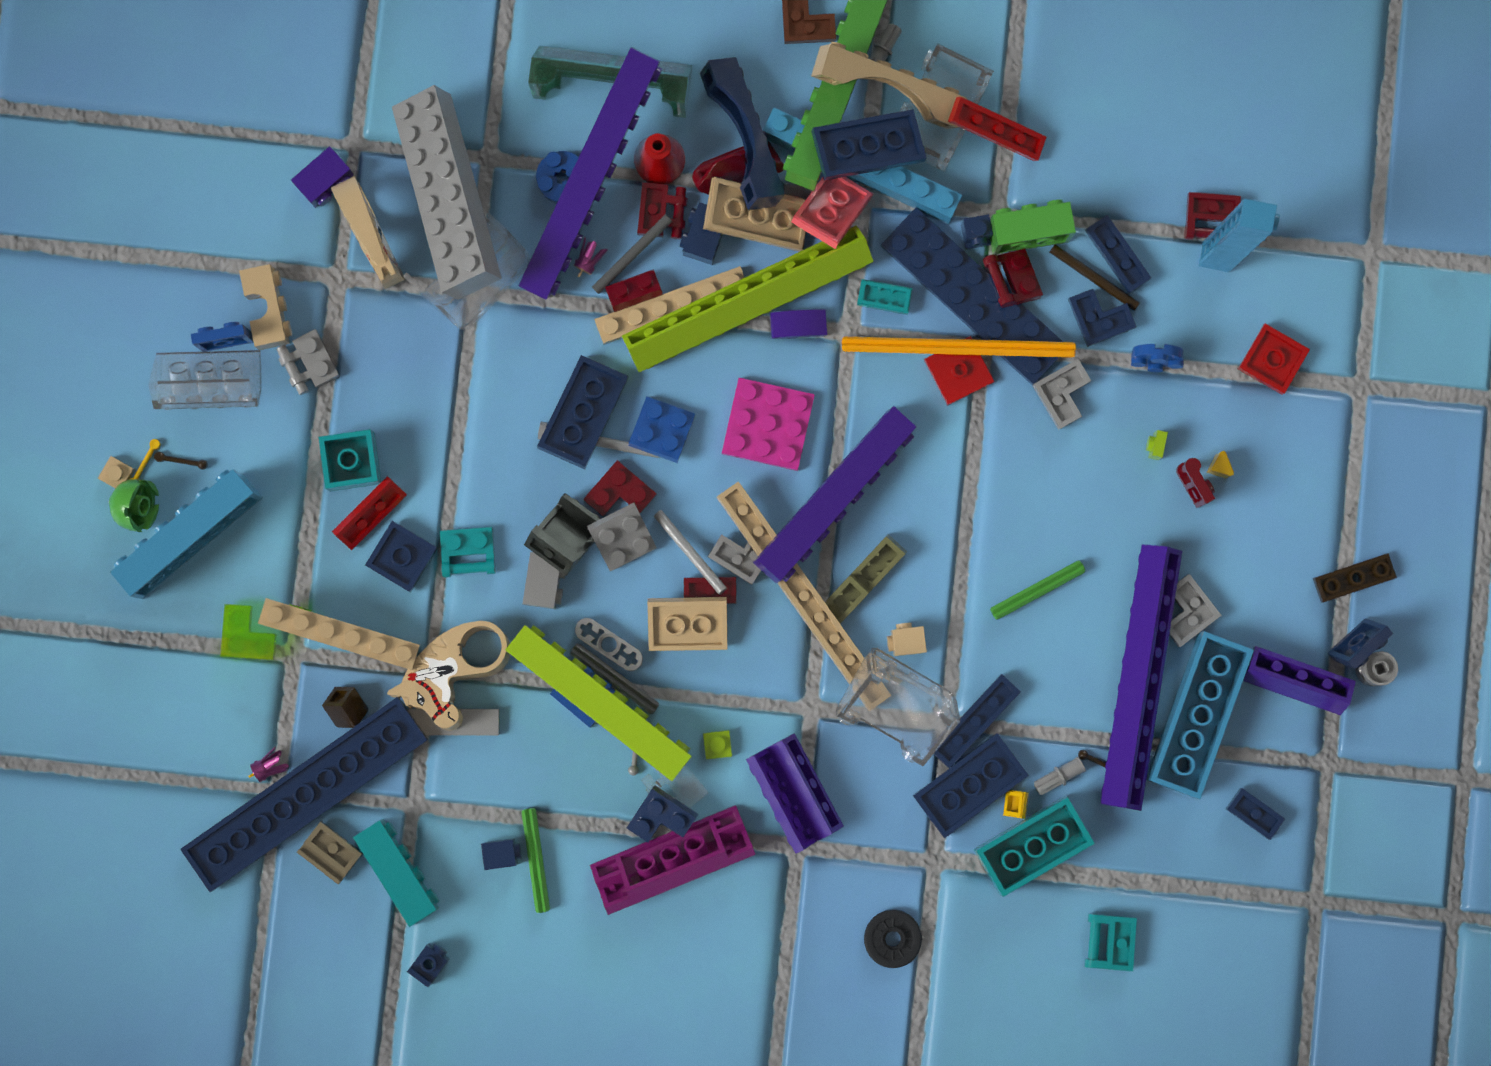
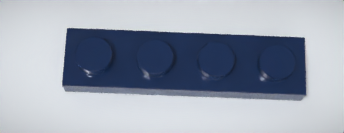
[930,674,1021,769]

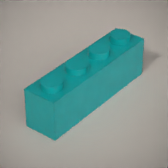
[353,819,440,927]

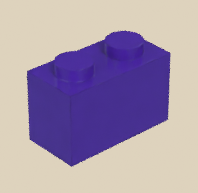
[291,146,354,208]

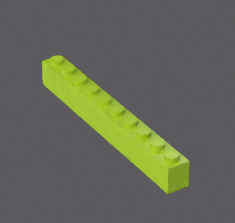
[622,225,874,372]

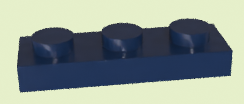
[1085,215,1151,294]

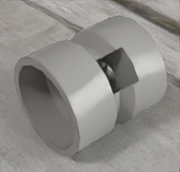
[1355,651,1398,686]

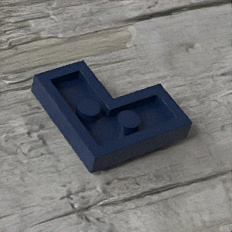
[1068,289,1137,347]
[626,785,699,843]

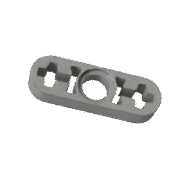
[575,618,643,671]

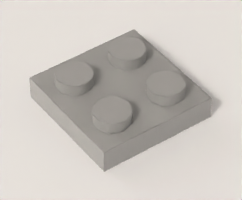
[587,503,657,572]

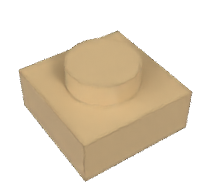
[97,456,136,488]

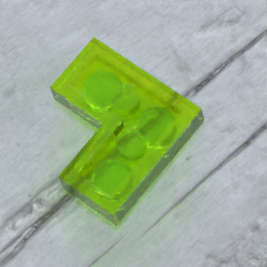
[220,604,277,660]

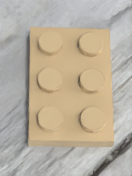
[647,597,727,651]

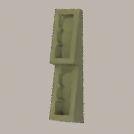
[825,534,907,624]

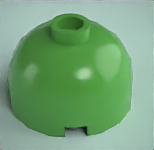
[109,479,159,532]

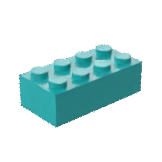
[973,797,1095,897]

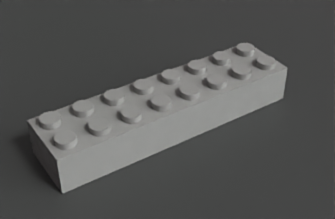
[392,85,502,300]

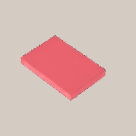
[791,177,873,249]

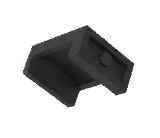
[524,493,601,576]

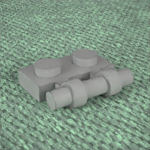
[276,329,340,395]

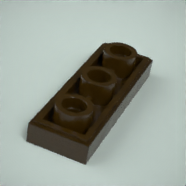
[1313,553,1397,603]

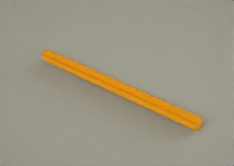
[842,336,1076,357]

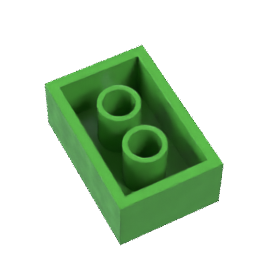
[990,199,1076,254]

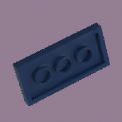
[811,109,927,181]
[537,355,628,469]
[912,733,1029,839]

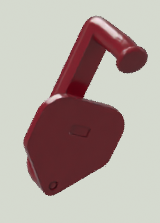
[692,141,784,195]

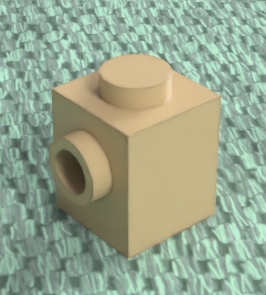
[887,623,927,657]

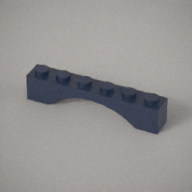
[700,57,785,210]

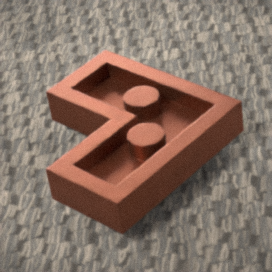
[782,0,836,44]

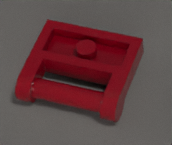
[1184,192,1241,240]
[983,249,1043,308]
[1176,458,1215,508]

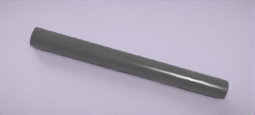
[592,214,673,294]

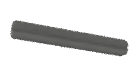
[570,643,659,714]

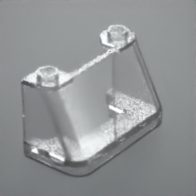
[836,648,960,766]

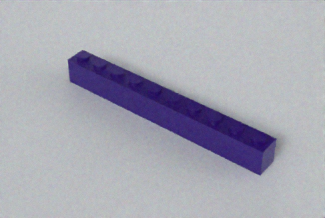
[518,47,662,300]
[1100,544,1183,811]

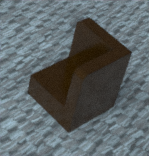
[322,687,368,728]

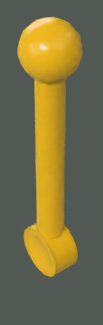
[129,439,161,480]

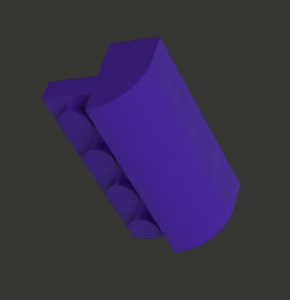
[746,733,844,854]

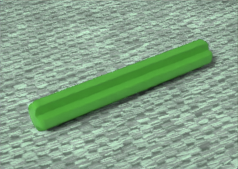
[990,560,1085,620]
[522,808,550,913]

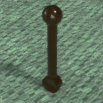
[154,452,208,470]
[1078,750,1106,767]

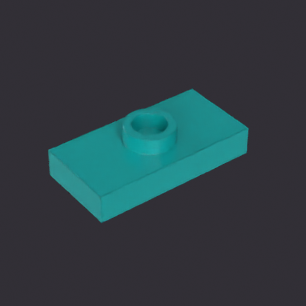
[857,279,913,315]

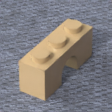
[239,264,292,350]

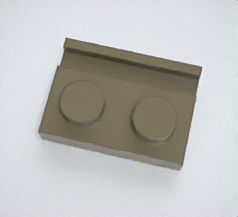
[297,821,363,884]

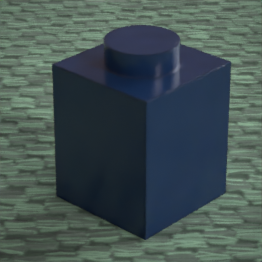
[481,838,522,870]

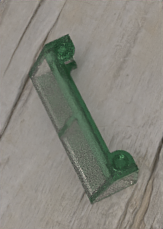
[528,46,693,118]

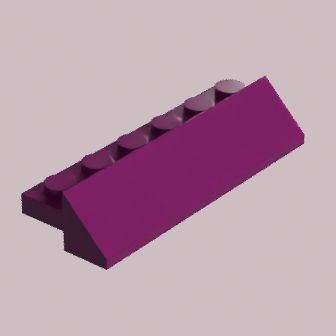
[590,805,756,915]

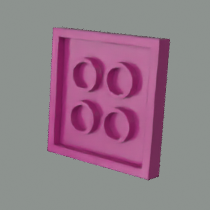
[722,378,815,471]

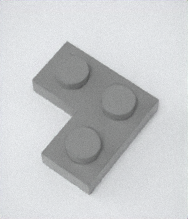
[1032,359,1091,430]
[708,535,761,585]
[1169,574,1222,647]

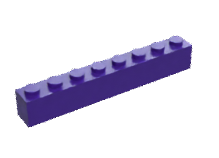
[753,406,916,583]

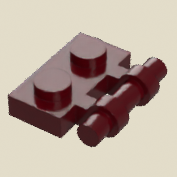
[637,182,688,240]

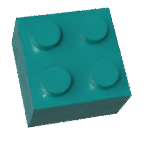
[318,429,382,492]

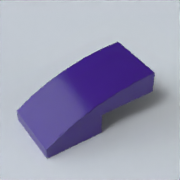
[770,309,827,339]

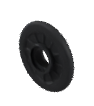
[864,910,922,968]

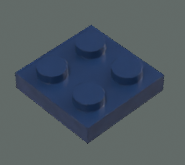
[365,521,438,593]
[1327,618,1393,669]

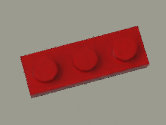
[332,476,407,550]

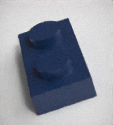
[1226,788,1285,840]

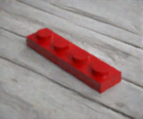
[948,97,1047,161]

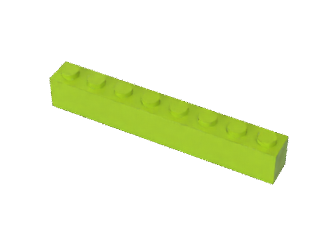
[505,625,692,781]

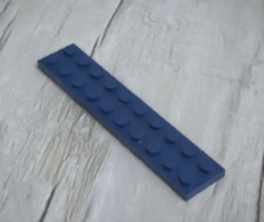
[180,697,428,892]

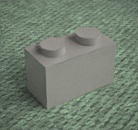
[523,552,565,610]

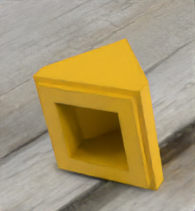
[1206,451,1234,479]
[1003,790,1029,819]

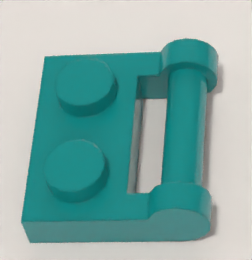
[440,527,496,578]
[1085,914,1137,971]

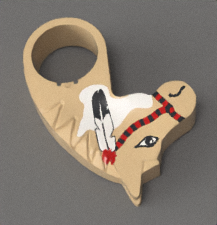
[331,176,405,289]
[387,621,511,731]

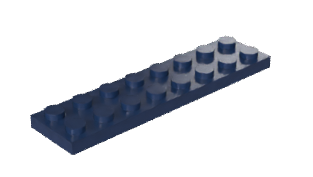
[881,207,1063,385]

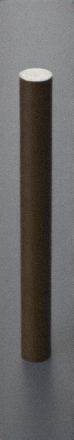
[1049,244,1140,311]

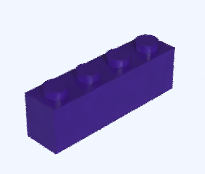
[1243,646,1356,716]

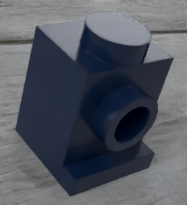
[961,214,993,250]
[407,943,450,987]

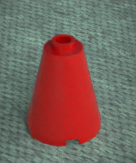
[634,133,685,184]

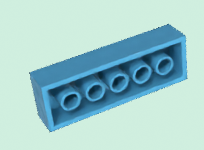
[110,469,263,599]
[1147,631,1254,799]

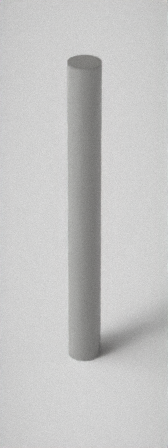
[654,510,727,595]

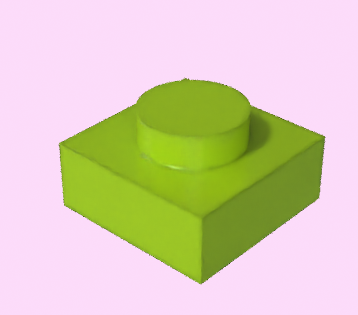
[1146,430,1168,460]
[703,730,732,759]

